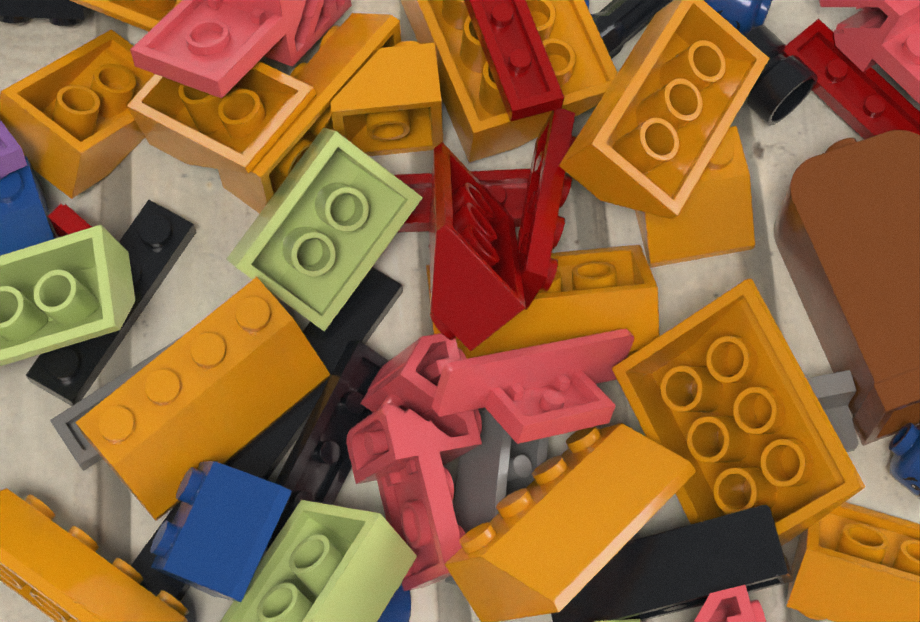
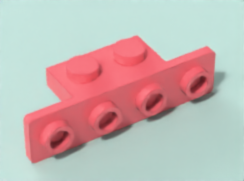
[431,329,634,444]

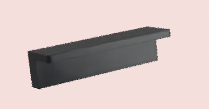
[551,505,794,622]

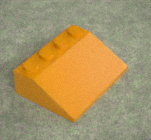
[400,0,618,163]
[612,278,865,546]

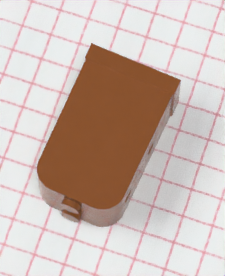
[774,130,920,446]

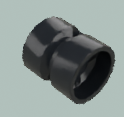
[744,25,818,126]

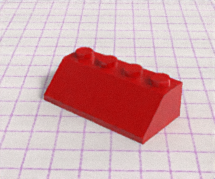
[428,142,526,351]

